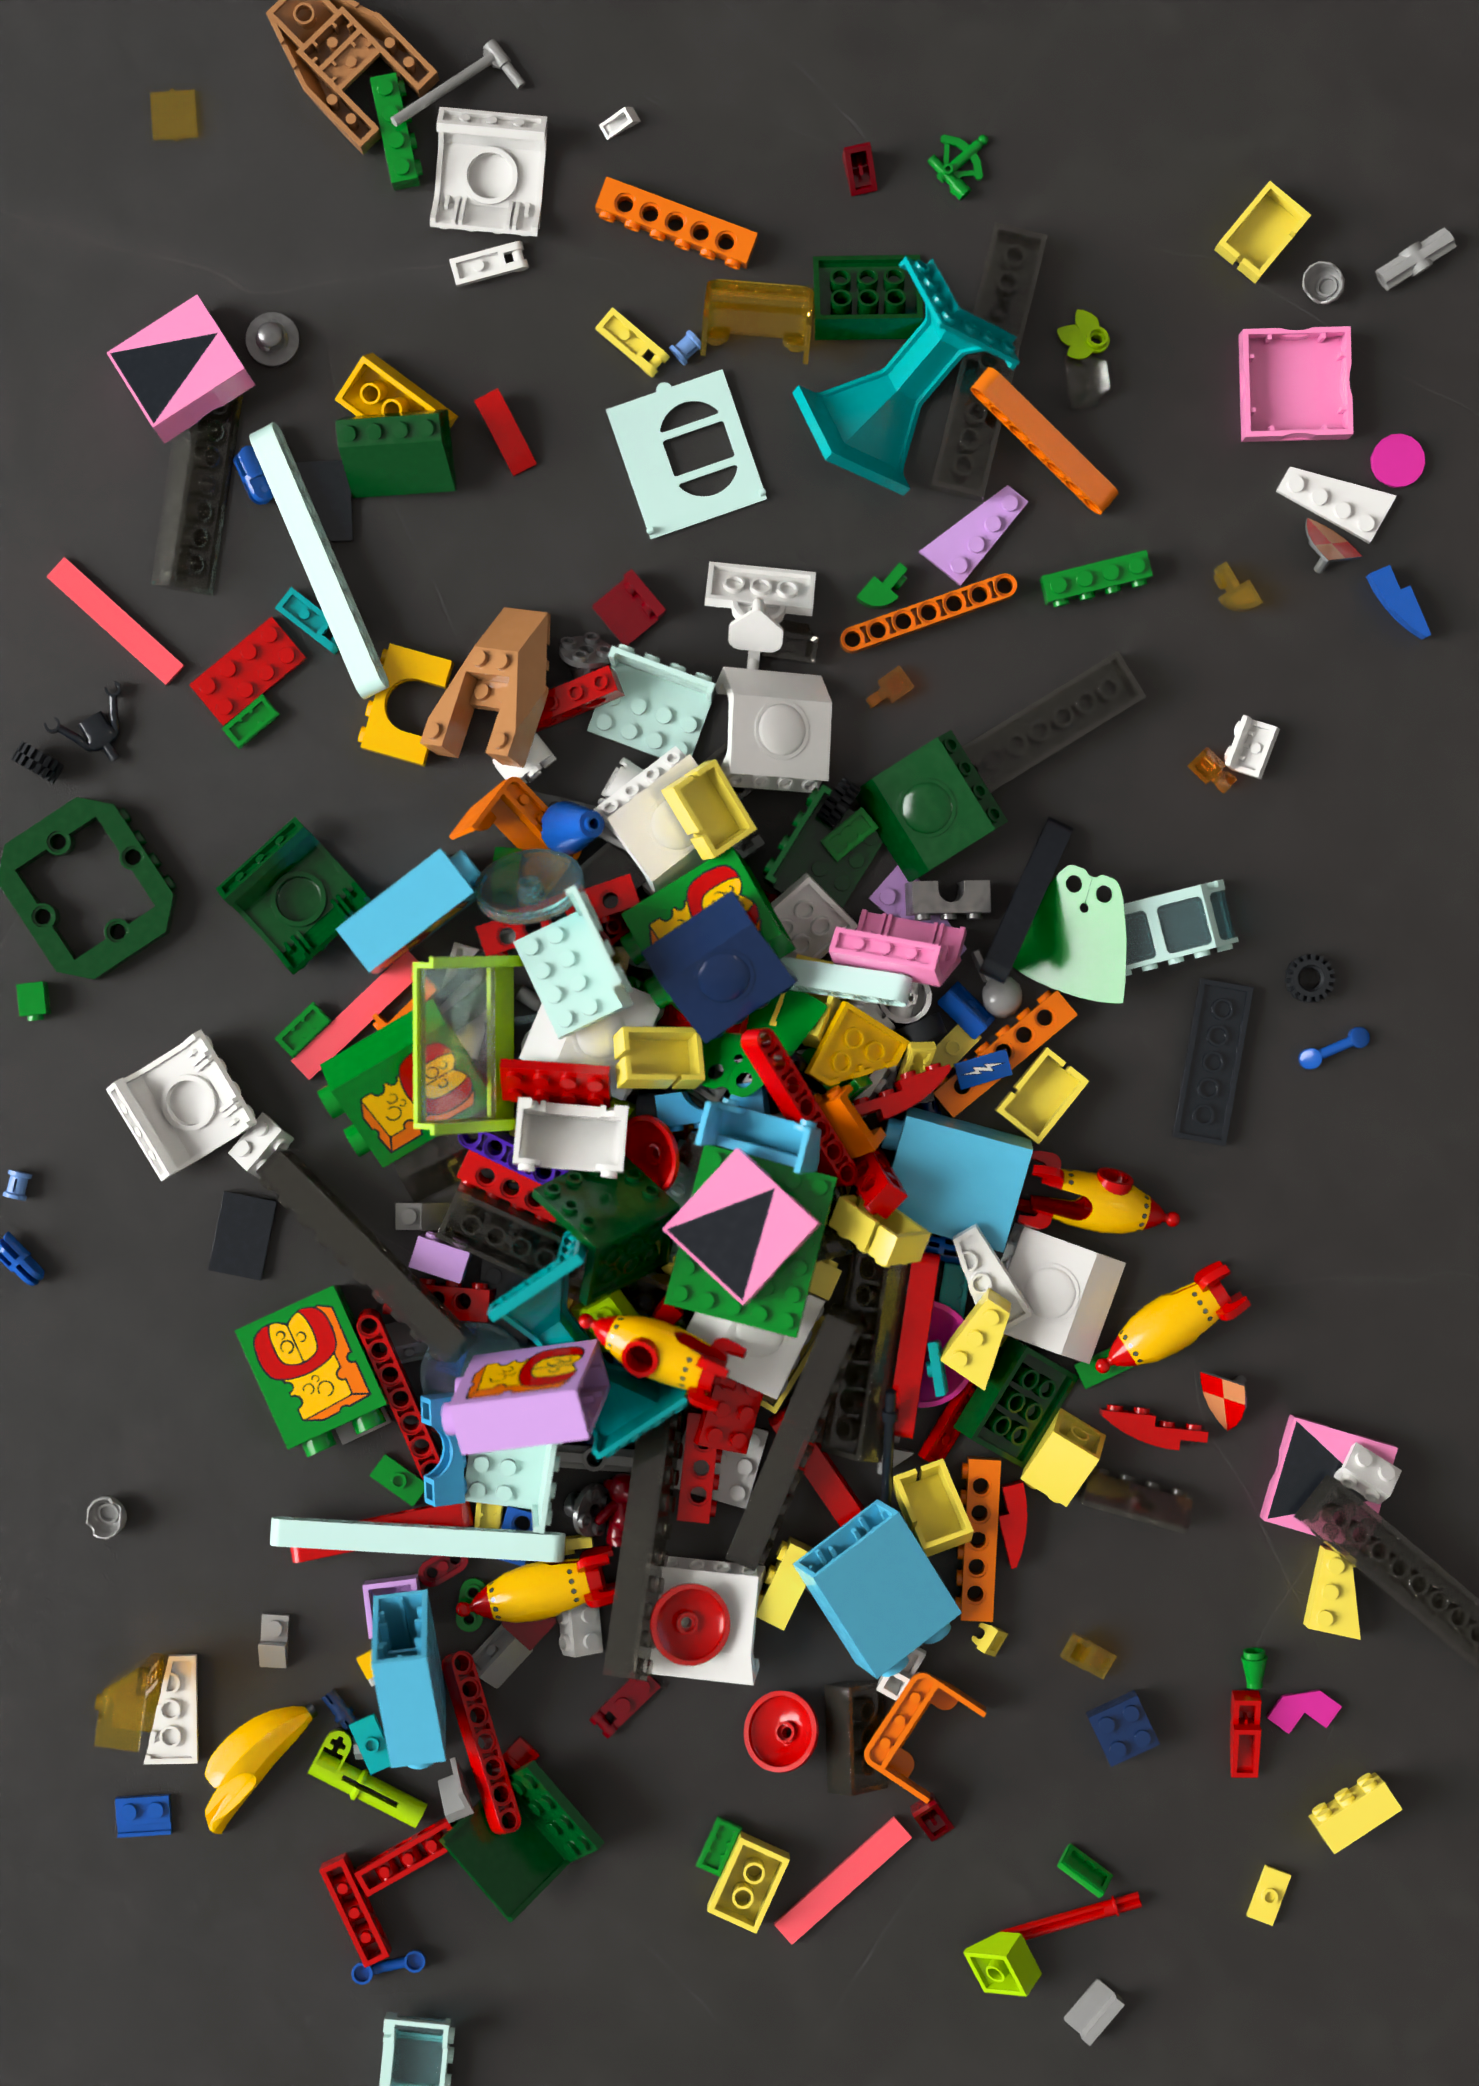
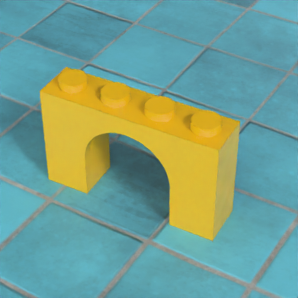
[358,643,454,767]

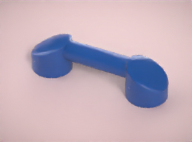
[1298,1027,1370,1069]
[351,1949,426,1985]

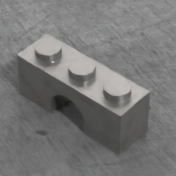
[905,880,991,920]

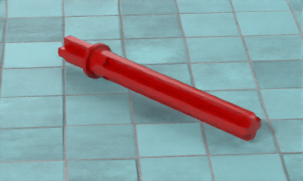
[1000,1892,1142,1940]

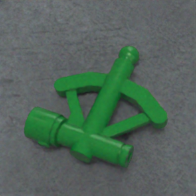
[927,134,989,201]

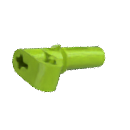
[308,1728,427,1828]

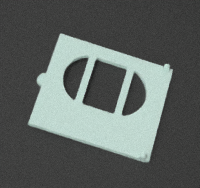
[606,369,767,539]

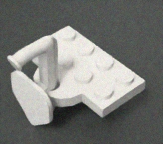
[705,561,816,670]

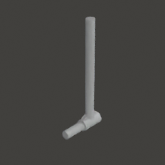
[390,39,526,127]

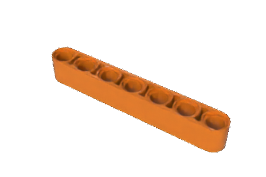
[970,367,1119,515]
[840,573,1017,654]

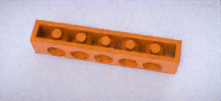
[595,176,758,270]
[932,990,1078,1118]
[955,1456,1001,1622]

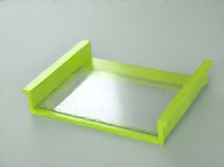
[413,955,524,1135]

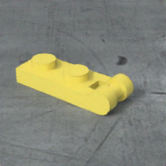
[595,307,670,378]

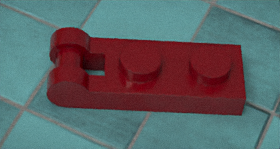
[589,1666,661,1739]

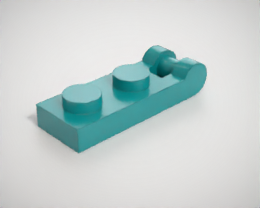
[275,587,339,655]

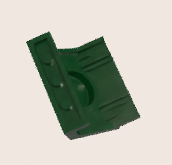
[856,730,1008,882]
[216,817,372,975]

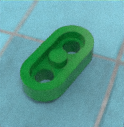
[456,1577,486,1632]

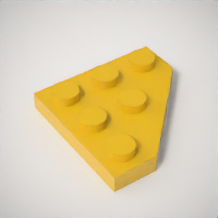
[804,1001,910,1086]

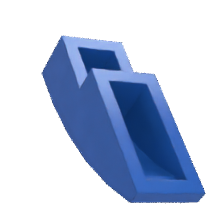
[1366,565,1431,640]

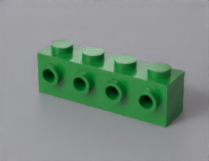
[370,72,423,191]
[1039,550,1153,608]

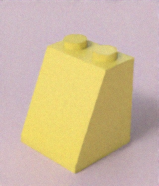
[1021,1408,1106,1507]

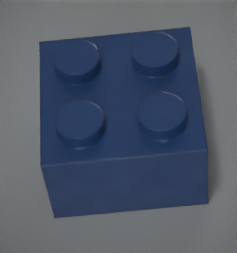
[1085,1690,1160,1767]

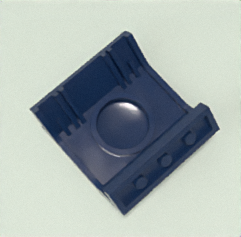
[641,890,798,1044]

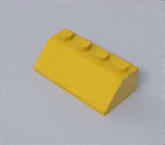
[335,352,458,429]

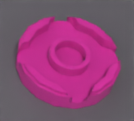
[1371,434,1425,488]

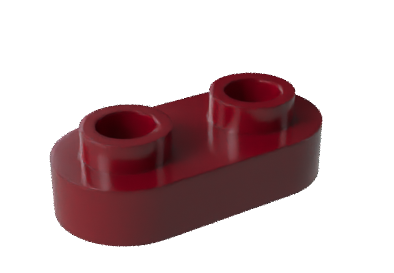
[418,1555,469,1587]

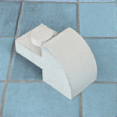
[876,1647,927,1701]

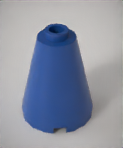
[541,801,604,855]

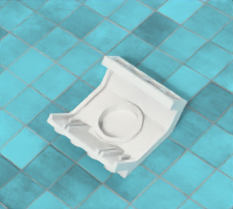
[430,107,547,236]
[715,667,832,793]
[593,746,742,896]
[519,987,665,1101]
[106,1030,257,1181]
[1001,1223,1126,1364]
[686,1293,826,1400]
[645,1555,766,1685]

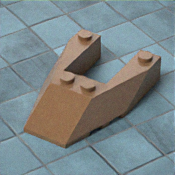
[266,0,440,155]
[420,607,551,768]

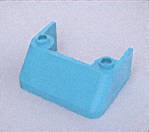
[695,1097,821,1173]

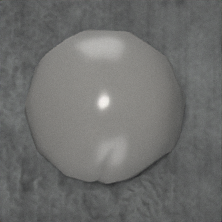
[1302,261,1345,305]
[982,976,1023,1019]
[86,1496,127,1540]

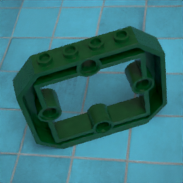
[0,797,177,980]

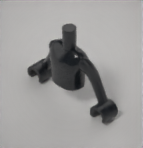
[44,681,121,763]

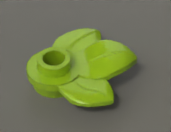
[1057,309,1110,360]

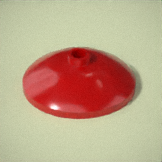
[625,1115,680,1192]
[650,1583,730,1666]
[744,1691,819,1773]

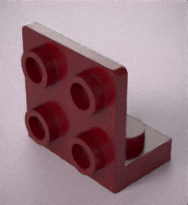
[592,568,667,646]

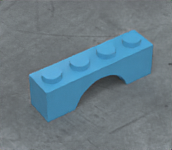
[655,1082,770,1132]
[420,1392,468,1507]

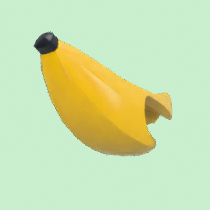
[204,1703,318,1834]

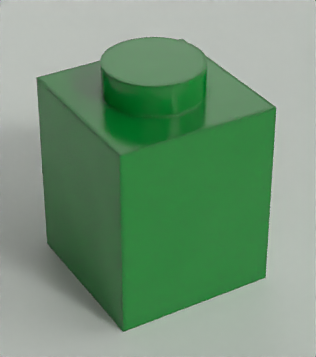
[16,981,51,1021]

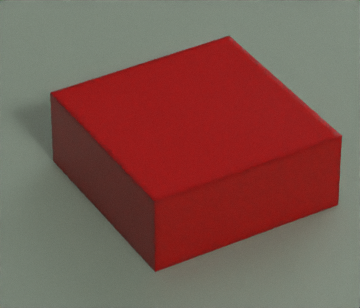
[502,1736,540,1770]

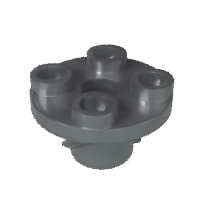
[245,312,300,368]
[559,632,611,679]
[564,1483,612,1537]

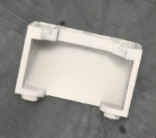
[513,1097,628,1178]

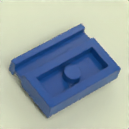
[115,1794,173,1838]

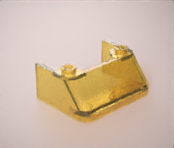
[700,279,814,364]
[94,1653,165,1752]

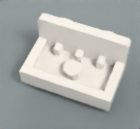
[1225,715,1280,779]
[228,1112,294,1179]
[1334,1442,1402,1504]
[556,1603,603,1657]

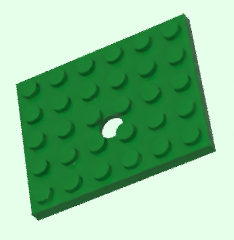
[664,1145,838,1338]

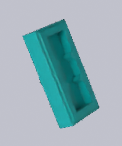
[938,1262,968,1318]
[926,1339,949,1397]
[349,1713,391,1775]

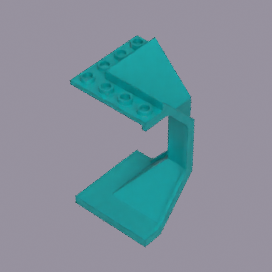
[792,256,1020,496]
[487,1231,688,1460]

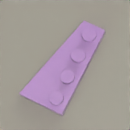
[919,485,1028,586]
[868,865,967,956]

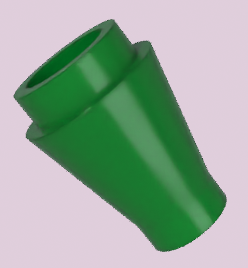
[1241,1647,1268,1689]

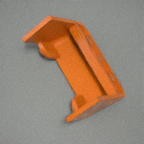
[449,777,582,911]
[864,1672,987,1804]

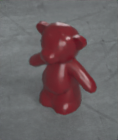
[595,1473,650,1547]

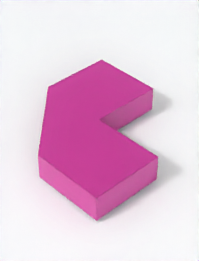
[1266,1689,1342,1734]

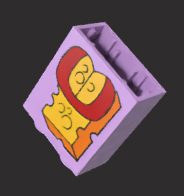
[441,1339,611,1455]

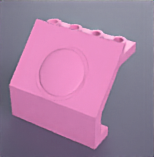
[829,909,967,987]

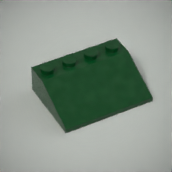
[813,255,923,340]
[335,409,457,498]
[953,1336,1079,1469]

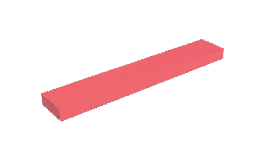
[46,557,185,686]
[291,951,427,1080]
[774,1816,912,1945]

